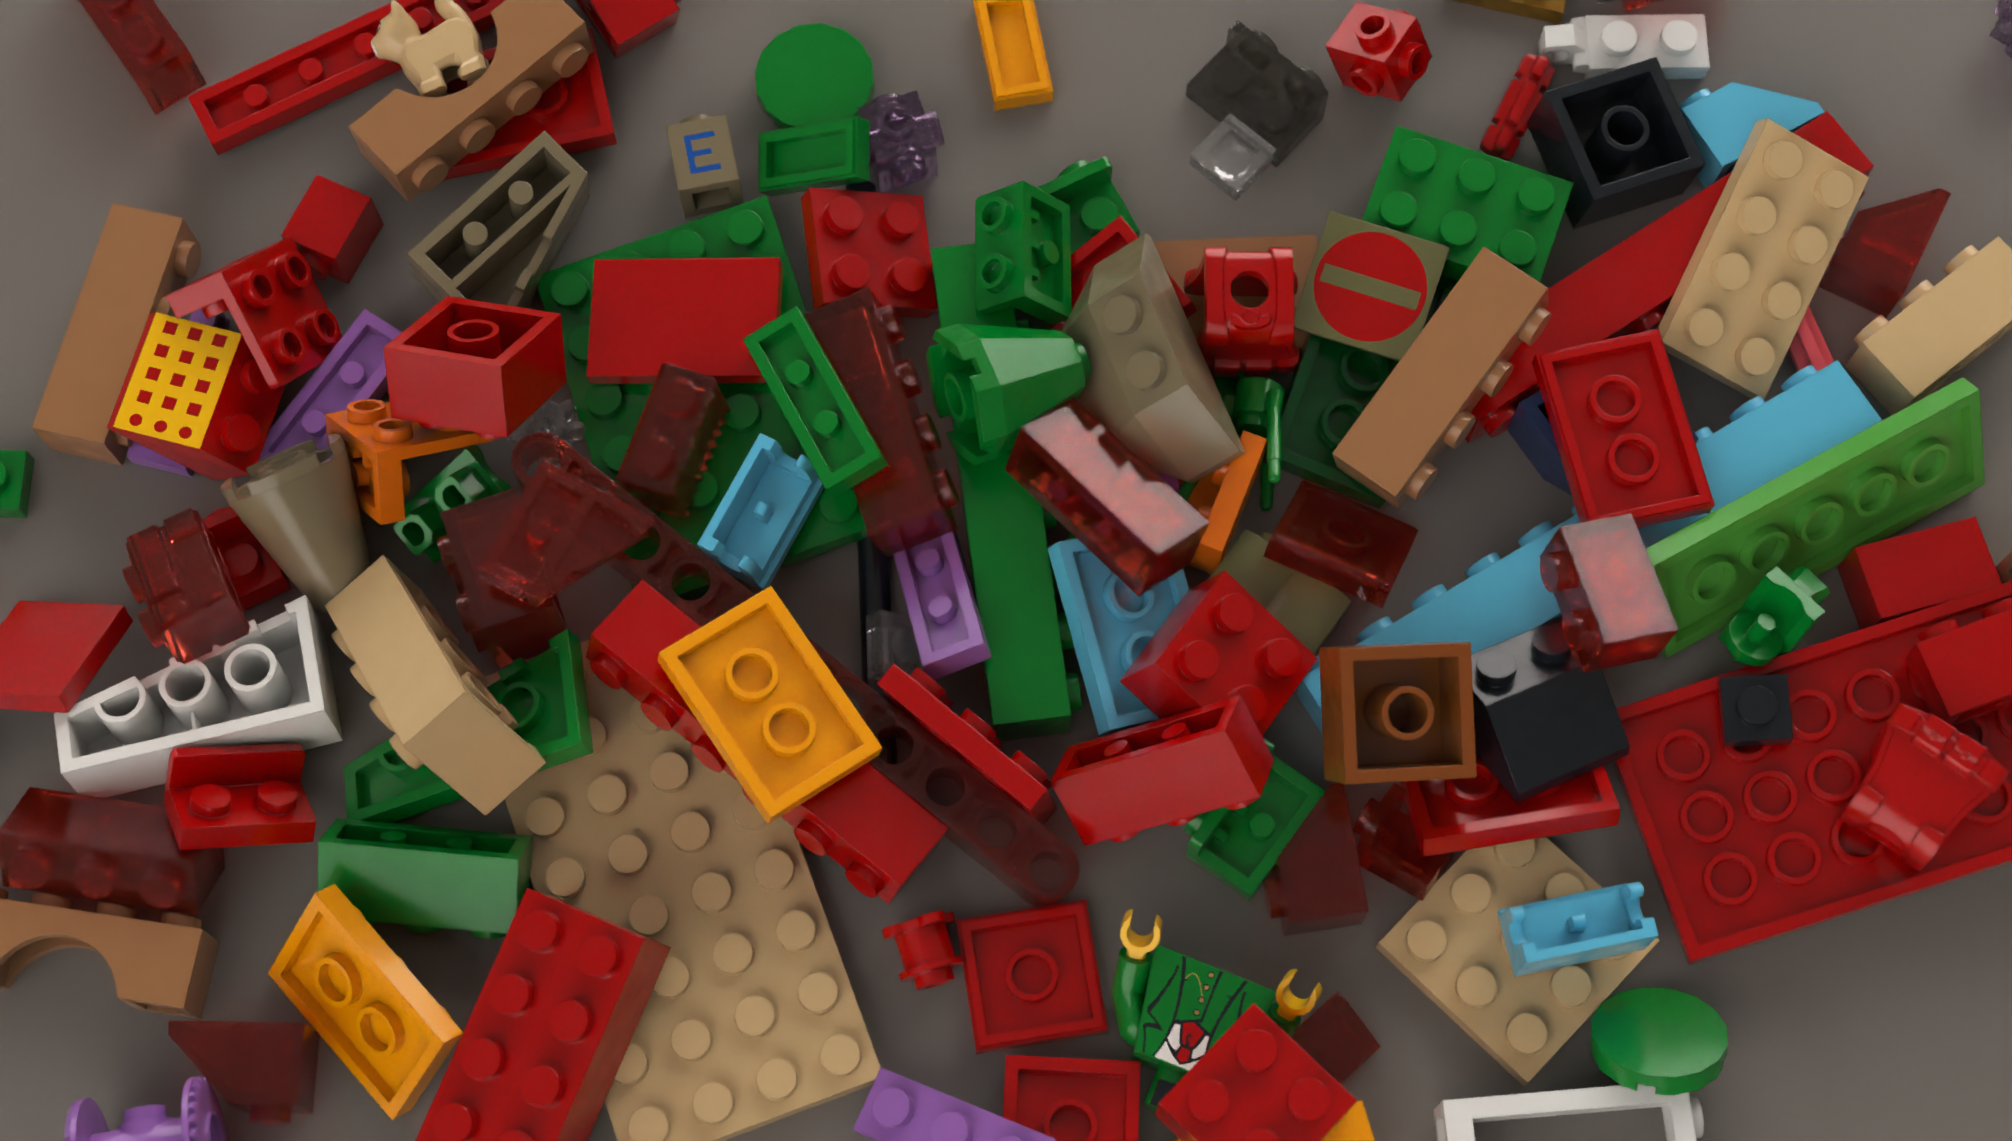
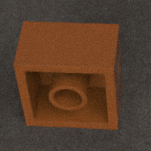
[1319,641,1477,784]

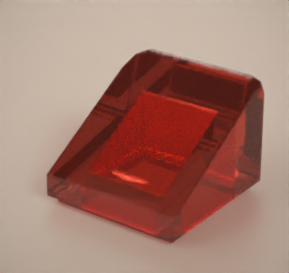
[1292,991,1381,1084]

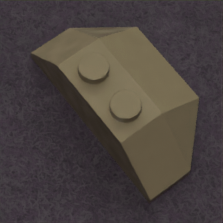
[1062,234,1246,483]

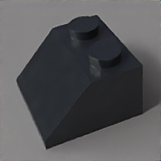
[1471,618,1630,803]

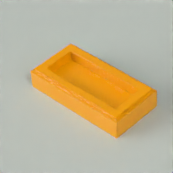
[973,0,1054,111]

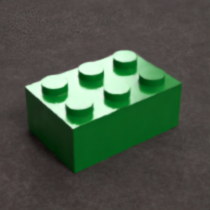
[1362,125,1573,282]

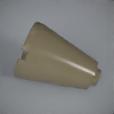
[219,433,371,614]

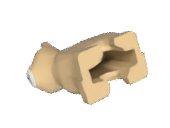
[371,0,490,97]

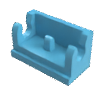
[697,433,824,591]
[1497,881,1659,977]

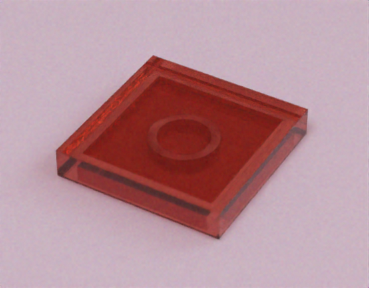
[1263,480,1419,609]

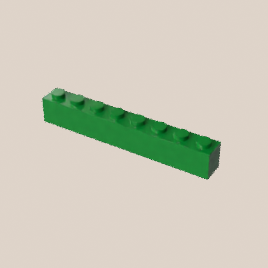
[931,243,1082,741]

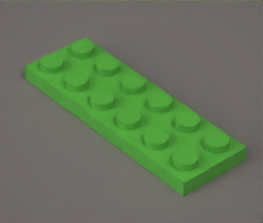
[1638,377,1985,658]

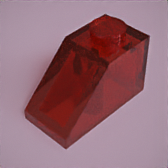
[1818,188,1951,318]
[1264,783,1369,936]
[168,1021,320,1125]

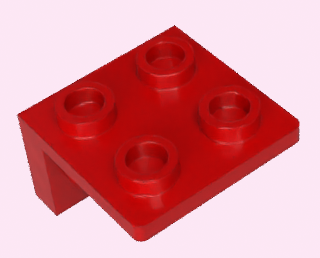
[165,236,343,390]

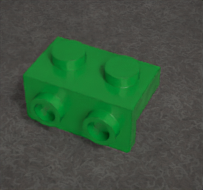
[1184,738,1326,901]

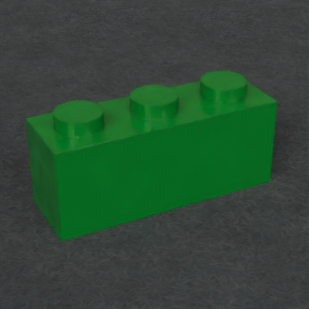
[318,818,532,939]

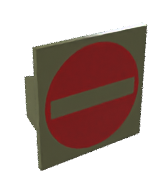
[1294,210,1450,361]

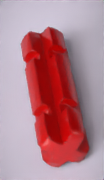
[1479,54,1555,161]

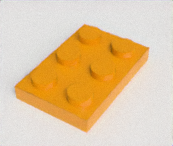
[657,586,883,825]
[268,884,463,1121]

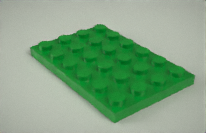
[537,195,883,605]

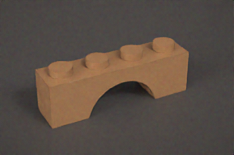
[348,0,594,202]
[0,888,220,1020]

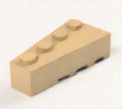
[325,555,546,816]

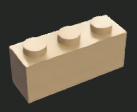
[1845,236,2012,415]

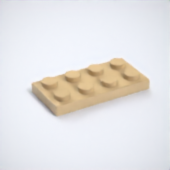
[1658,118,1869,400]

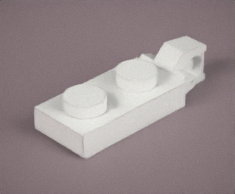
[1538,14,1710,79]

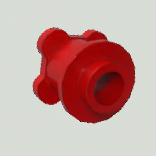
[882,910,964,991]

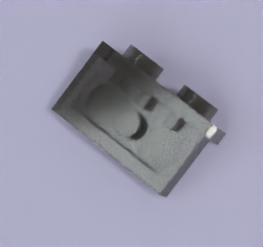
[1185,20,1329,168]

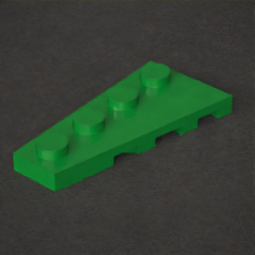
[343,628,593,823]

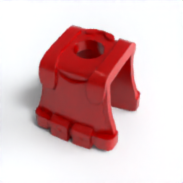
[1183,247,1300,378]
[1839,703,2009,871]

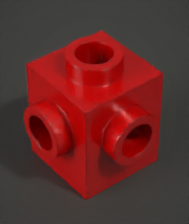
[1325,1,1432,102]

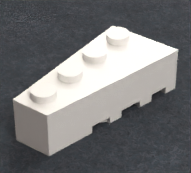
[54,595,343,803]

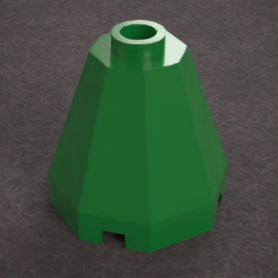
[926,324,1091,465]

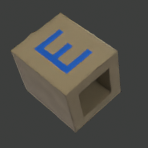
[666,114,744,217]

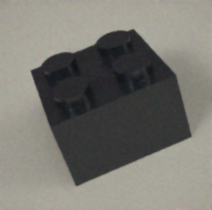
[1526,57,1705,229]

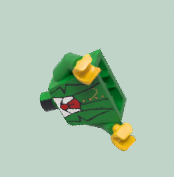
[1111,909,1322,1112]

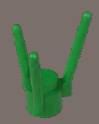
[1176,377,1285,512]

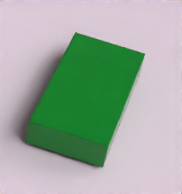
[758,116,870,196]

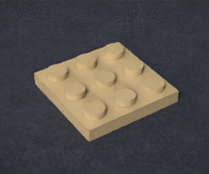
[1375,837,1660,1087]

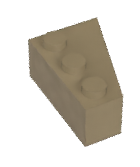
[407,131,589,308]

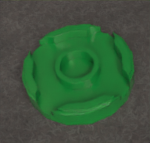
[755,23,875,129]
[1590,987,1728,1096]

